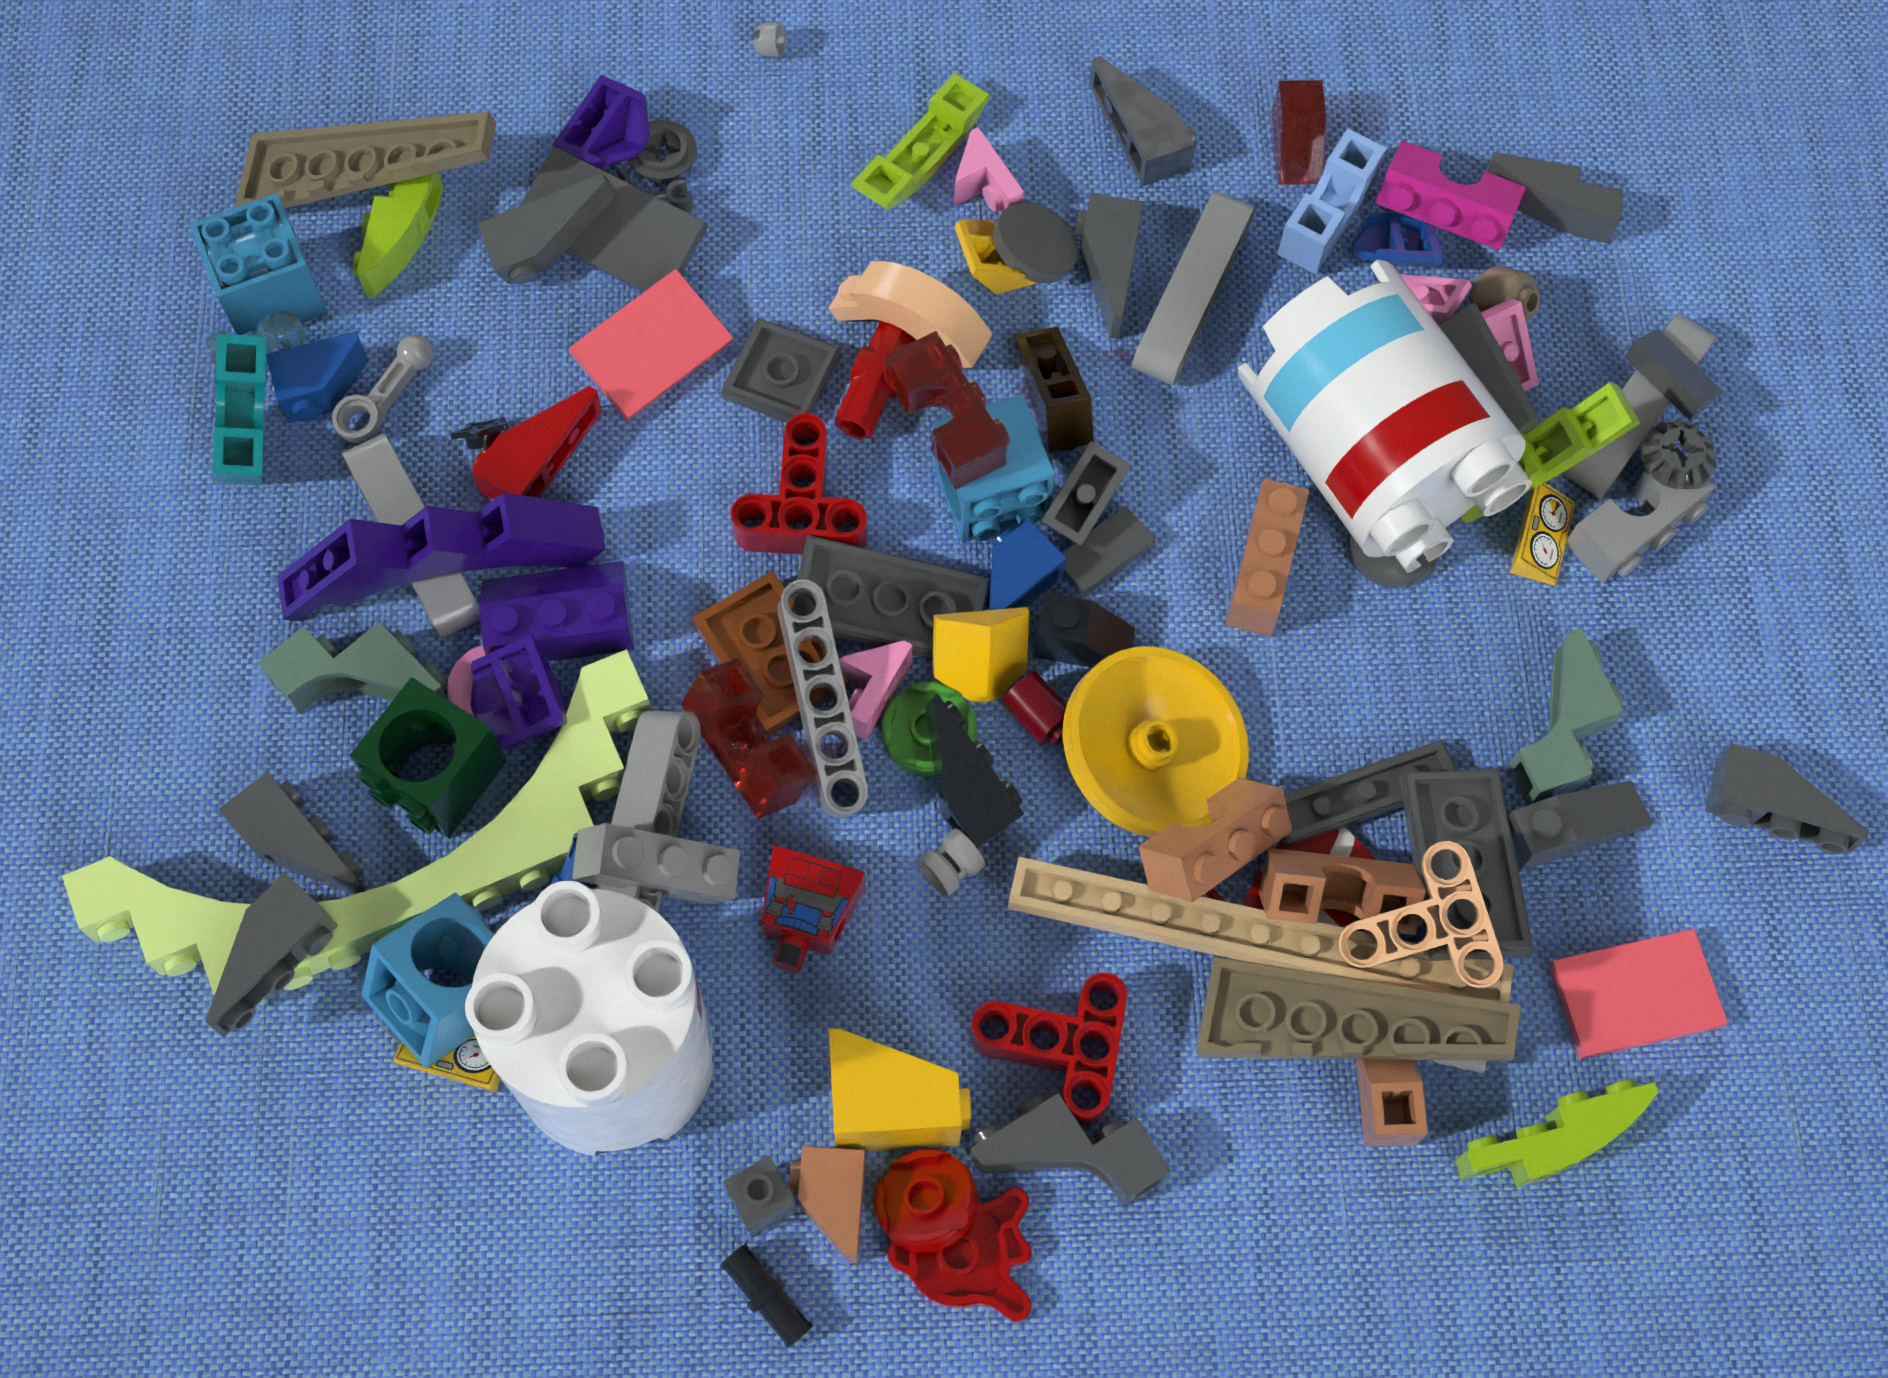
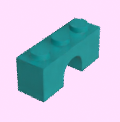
[213,333,266,486]

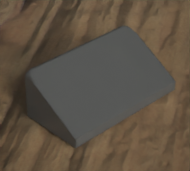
[1625,329,1724,420]

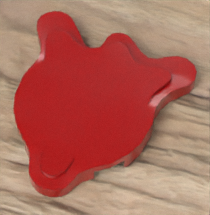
[887,1187,1032,1323]

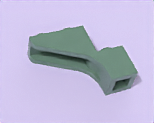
[257,621,448,713]
[1507,627,1624,805]

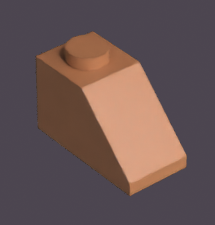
[789,1146,866,1264]

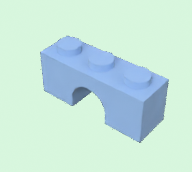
[1277,128,1387,274]

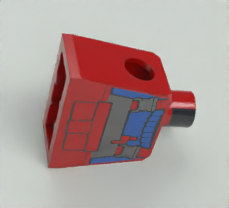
[761,845,866,973]

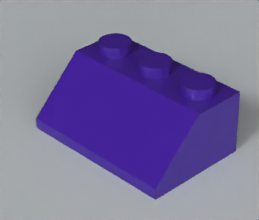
[479,561,635,662]

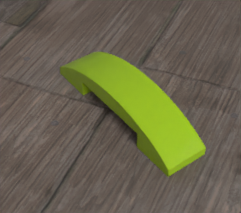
[852,73,990,210]

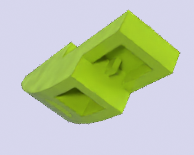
[353,172,444,297]
[1455,1079,1659,1188]

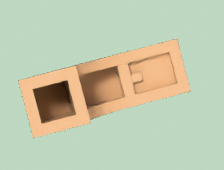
[828,261,993,369]

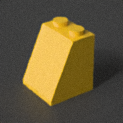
[829,1028,971,1152]

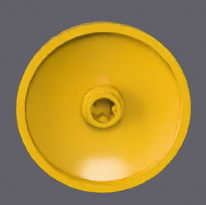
[1063,646,1249,837]

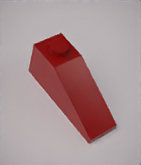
[472,386,602,500]

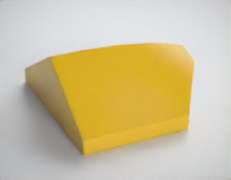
[954,218,1037,295]
[933,607,1029,702]

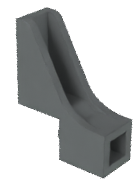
[970,1093,1171,1207]

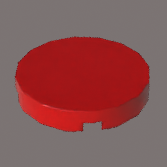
[873,1149,979,1252]

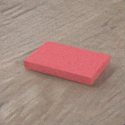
[569,269,733,422]
[1549,929,1728,1061]

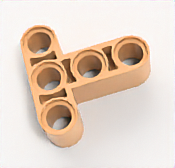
[1339,841,1504,988]

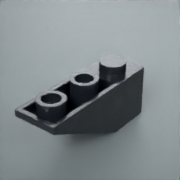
[925,694,1024,848]

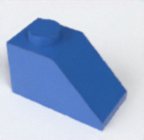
[266,331,368,423]
[989,520,1066,610]

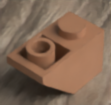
[1356,1059,1428,1147]

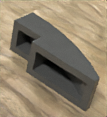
[1486,152,1624,244]

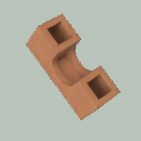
[1225,478,1309,637]
[1138,778,1292,902]
[1258,848,1426,935]

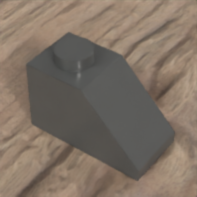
[1041,441,1131,546]

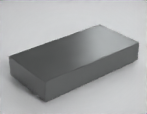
[1062,506,1156,598]

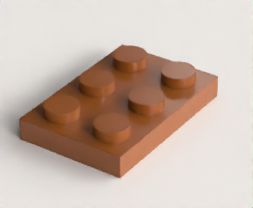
[692,571,849,737]

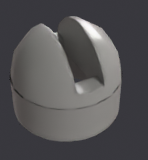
[752,22,786,57]

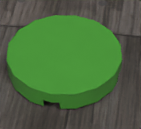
[882,682,977,777]

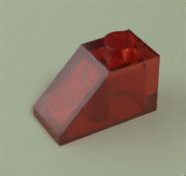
[1271,80,1326,185]

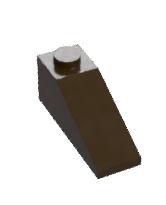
[1014,326,1094,452]

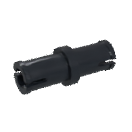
[720,1243,814,1349]

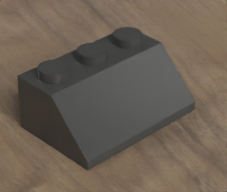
[1439,303,1539,434]

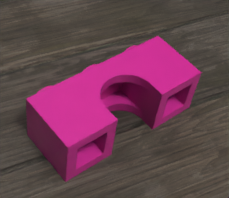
[1375,140,1526,251]

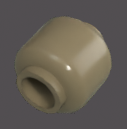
[1470,266,1541,323]

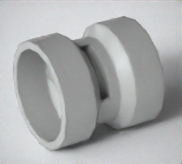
[916,828,986,897]

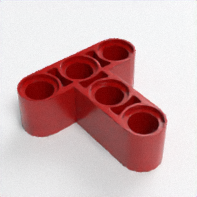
[730,413,868,554]
[971,972,1127,1127]

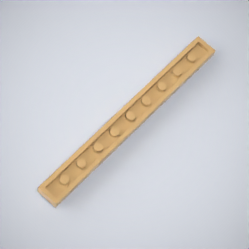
[1007,857,1514,1003]

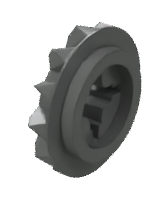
[628,120,697,185]
[1641,418,1719,489]

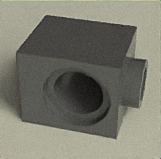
[723,1155,798,1237]

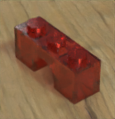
[886,331,1010,490]
[681,658,817,819]

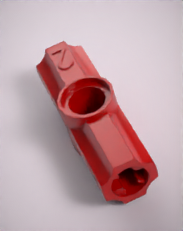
[835,321,916,440]

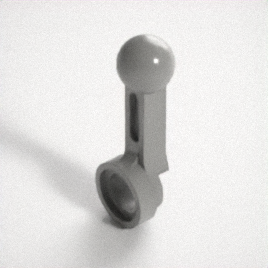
[332,334,434,443]

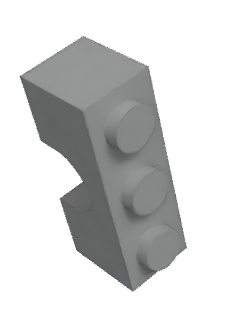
[1566,447,1716,584]
[572,823,740,905]

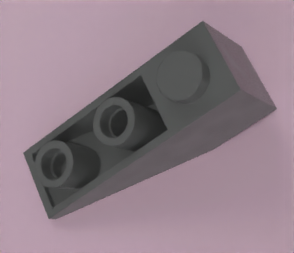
[1705,743,1868,854]
[219,772,366,895]
[205,872,338,1037]

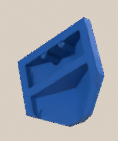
[1351,213,1443,268]

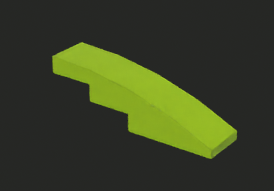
[1461,382,1640,523]

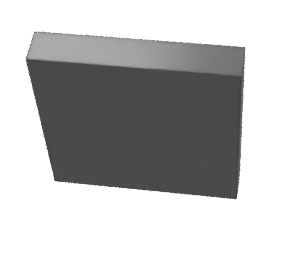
[721,318,841,423]

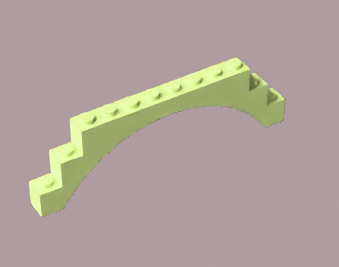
[62,649,651,1004]

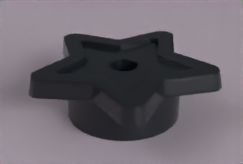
[451,417,509,449]

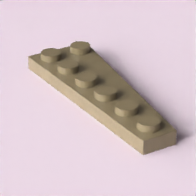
[234,111,497,208]
[1196,957,1521,1061]

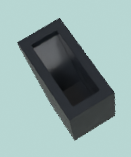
[1034,592,1135,668]

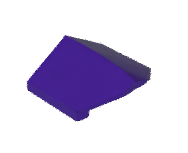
[552,75,650,168]
[470,634,567,750]

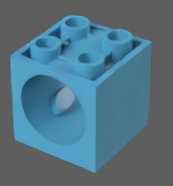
[189,193,328,337]
[932,394,1055,543]
[361,892,494,1069]

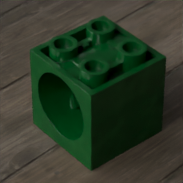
[350,677,507,839]

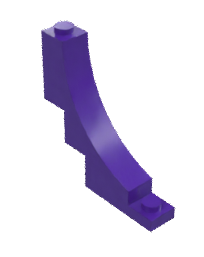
[277,493,606,621]

